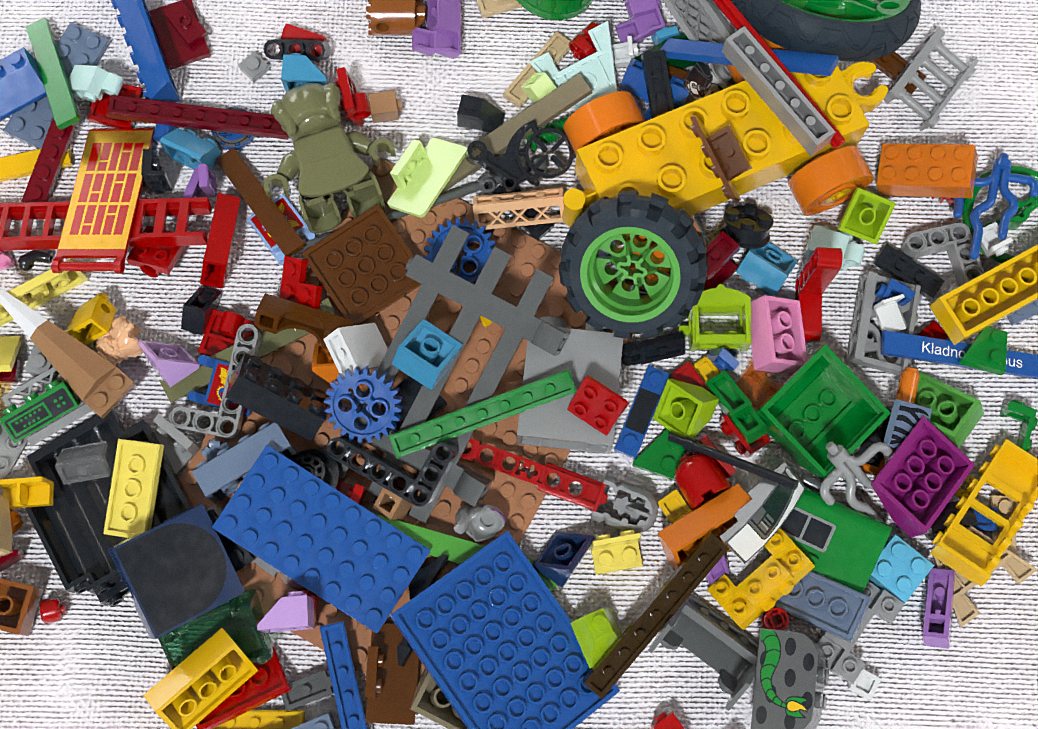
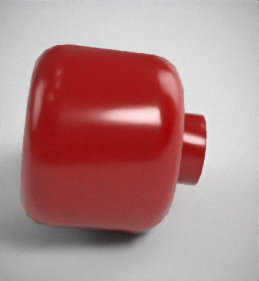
[40,598,66,623]

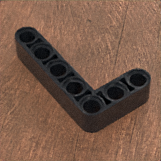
[326,436,458,507]

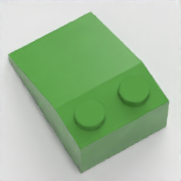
[914,372,984,449]

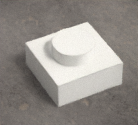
[847,669,881,701]

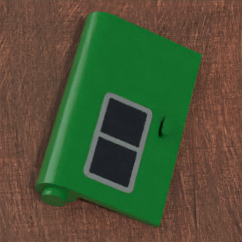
[764,488,893,593]

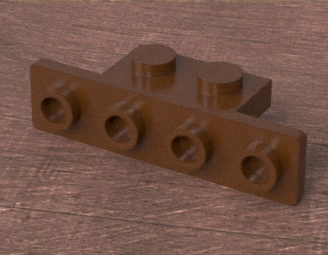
[690,115,752,202]

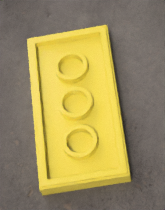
[103,439,164,538]

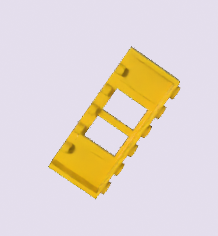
[930,439,1038,587]

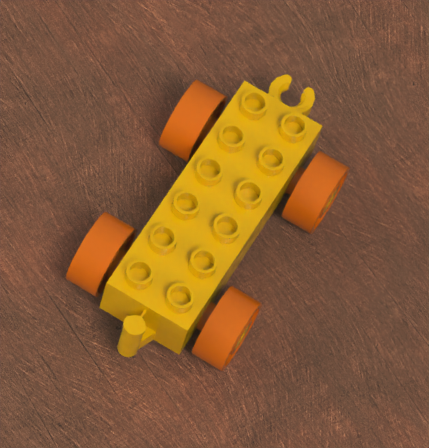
[562,35,888,280]

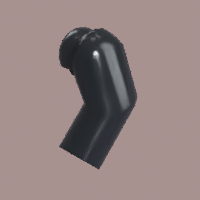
[18,250,53,271]

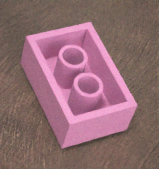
[751,295,807,374]

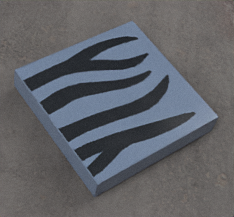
[883,399,933,449]

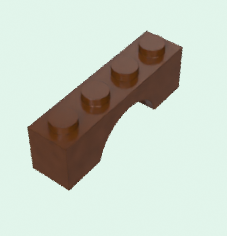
[254,293,355,350]

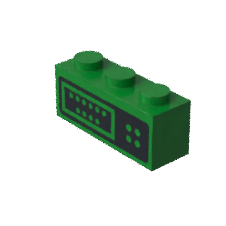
[0,379,80,443]

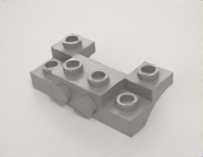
[816,581,905,685]

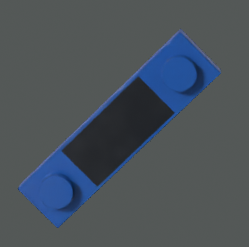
[614,365,670,459]

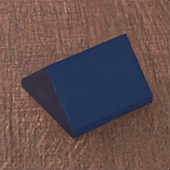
[532,532,595,588]

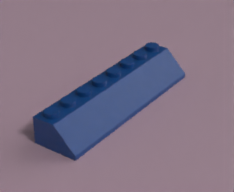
[111,0,180,103]

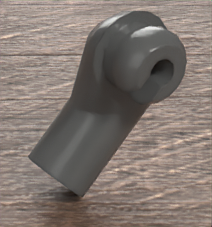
[800,473,832,492]

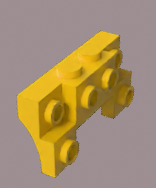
[707,528,815,630]

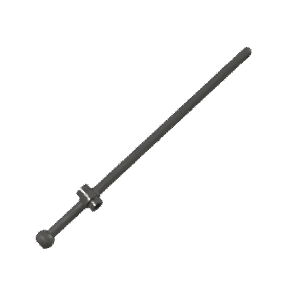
[296,157,547,254]

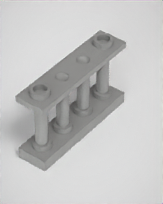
[883,27,979,131]

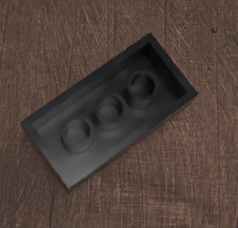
[225,353,329,441]

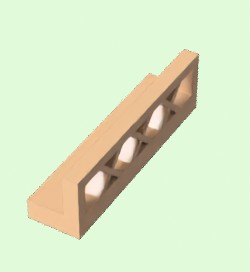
[473,187,564,230]

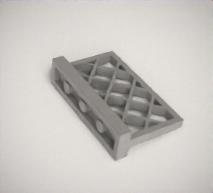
[663,0,734,44]
[1,367,93,446]

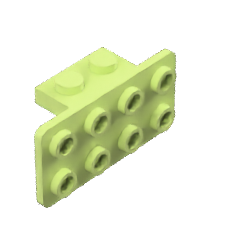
[388,138,467,218]

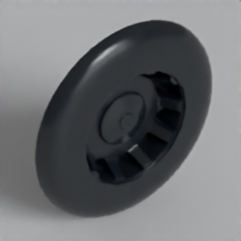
[289,449,339,489]

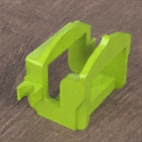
[677,284,752,352]

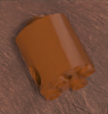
[366,0,426,36]

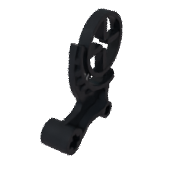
[465,120,574,193]

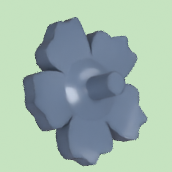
[201,438,230,461]

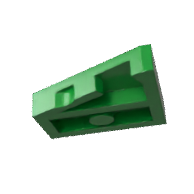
[959,327,1008,376]
[632,429,685,481]

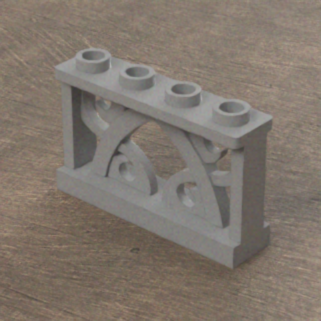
[846,271,922,376]

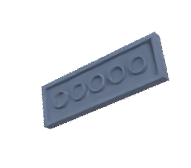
[3,22,110,149]

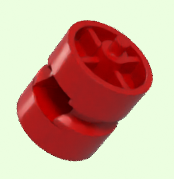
[568,22,599,61]

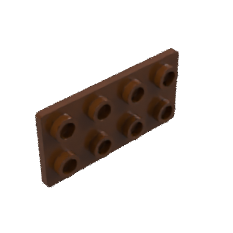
[365,623,419,725]

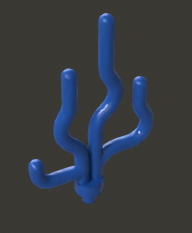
[953,153,1038,260]

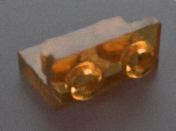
[736,365,782,411]

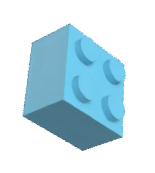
[869,534,934,603]

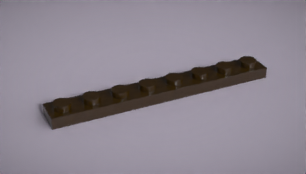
[582,531,729,699]

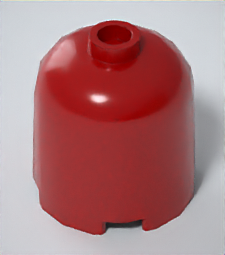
[674,453,732,511]

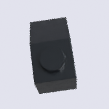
[457,94,505,133]
[181,285,223,335]

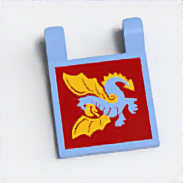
[246,194,316,265]

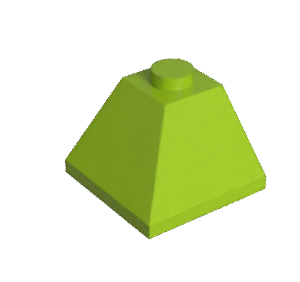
[837,187,896,245]
[652,379,719,438]
[570,607,622,668]

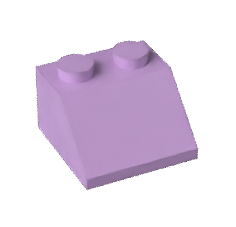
[257,591,315,633]

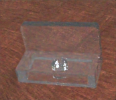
[55,441,111,485]

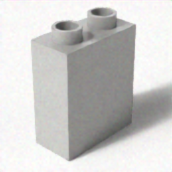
[517,316,623,454]

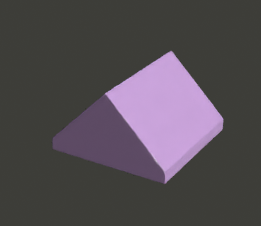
[138,340,200,388]

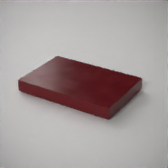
[149,0,211,70]

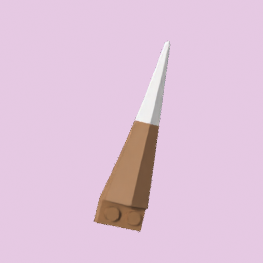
[0,288,136,419]

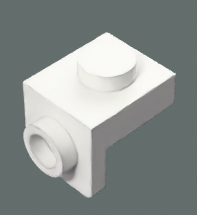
[612,36,639,68]
[981,222,1013,257]

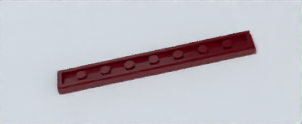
[107,95,289,140]

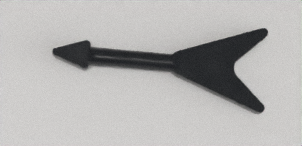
[397,554,449,667]

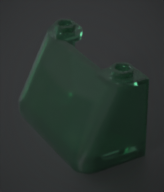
[158,589,274,670]

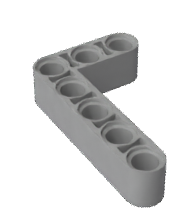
[901,223,997,333]
[169,324,261,439]

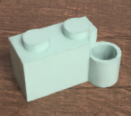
[68,65,124,102]
[803,225,865,270]

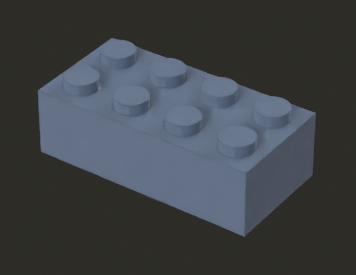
[192,422,296,504]

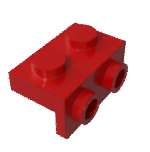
[719,414,770,458]

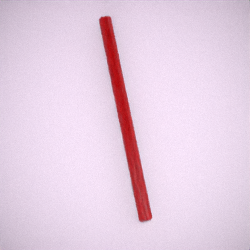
[712,0,845,149]

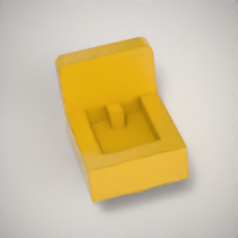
[657,489,693,524]

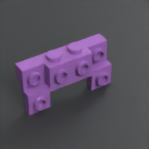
[412,0,462,59]
[616,0,666,44]

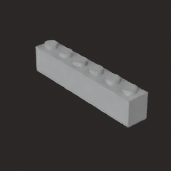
[722,26,835,156]

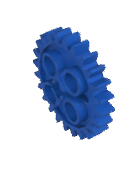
[423,218,496,284]
[324,366,403,443]

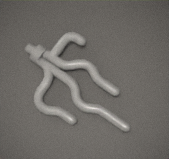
[820,442,894,523]

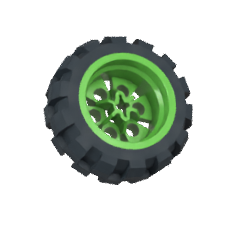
[558,190,708,339]

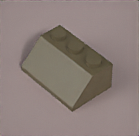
[410,668,467,729]

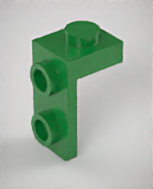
[1000,400,1038,452]

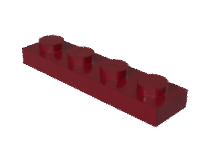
[21,119,76,203]

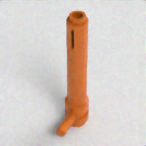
[859,367,920,476]

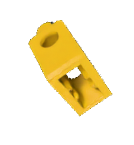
[65,293,116,345]

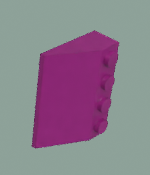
[871,416,975,538]

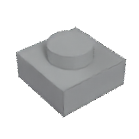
[238,51,270,83]

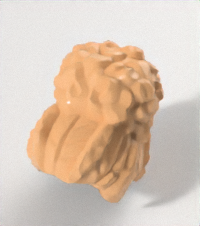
[95,316,143,365]

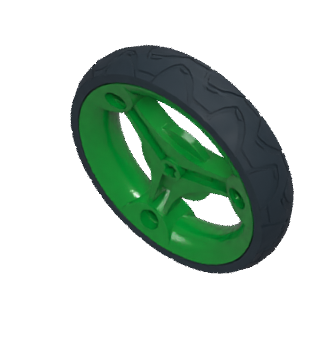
[731,0,921,62]

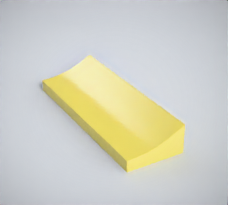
[0,258,89,327]

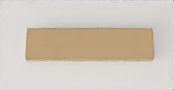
[503,31,570,109]

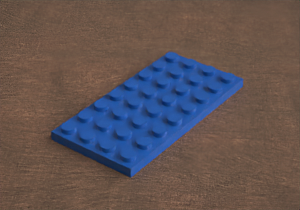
[212,445,431,633]

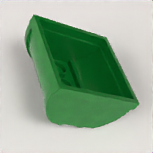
[757,344,891,479]

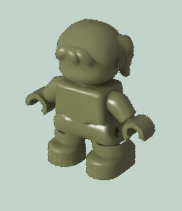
[263,83,396,234]

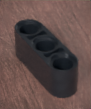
[263,39,331,61]

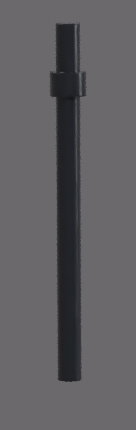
[668,432,799,490]

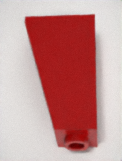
[200,193,241,289]

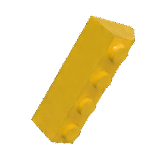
[143,628,258,729]

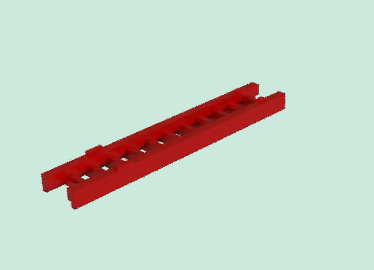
[0,197,212,252]

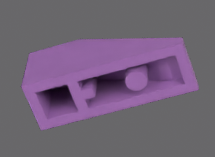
[923,568,955,649]

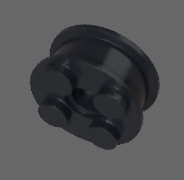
[720,203,774,249]

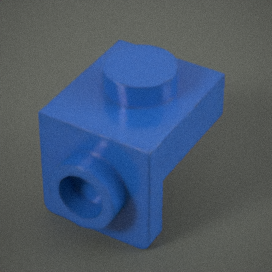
[874,279,916,306]
[706,348,740,371]

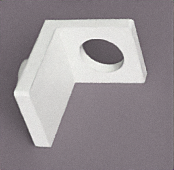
[873,294,906,332]

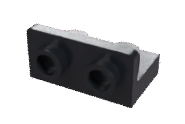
[141,149,172,194]

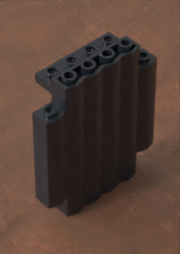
[25,410,194,606]

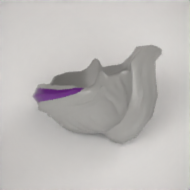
[454,504,506,542]

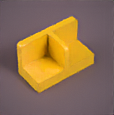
[0,477,54,509]

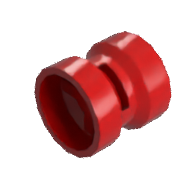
[761,608,789,631]

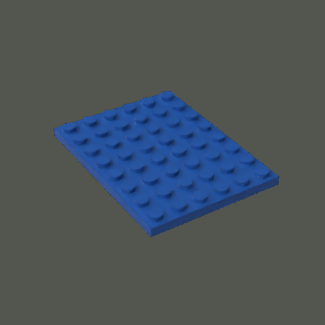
[389,531,620,729]

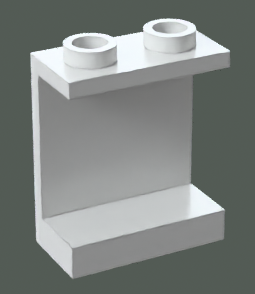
[323,323,388,376]

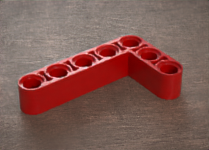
[795,247,843,342]

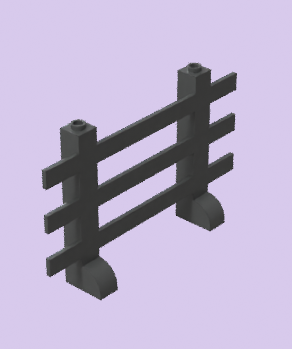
[329,224,570,523]

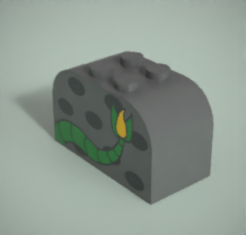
[751,628,829,729]

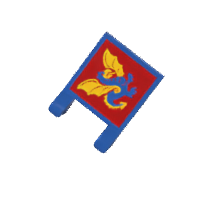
[187,355,251,417]

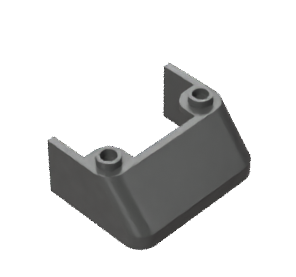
[648,595,759,711]

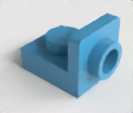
[651,26,679,46]

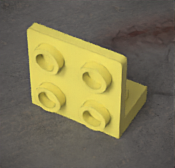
[590,530,643,575]

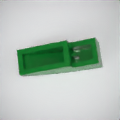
[706,370,767,444]

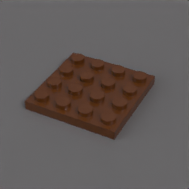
[301,204,422,326]

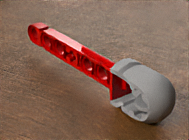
[461,438,658,534]

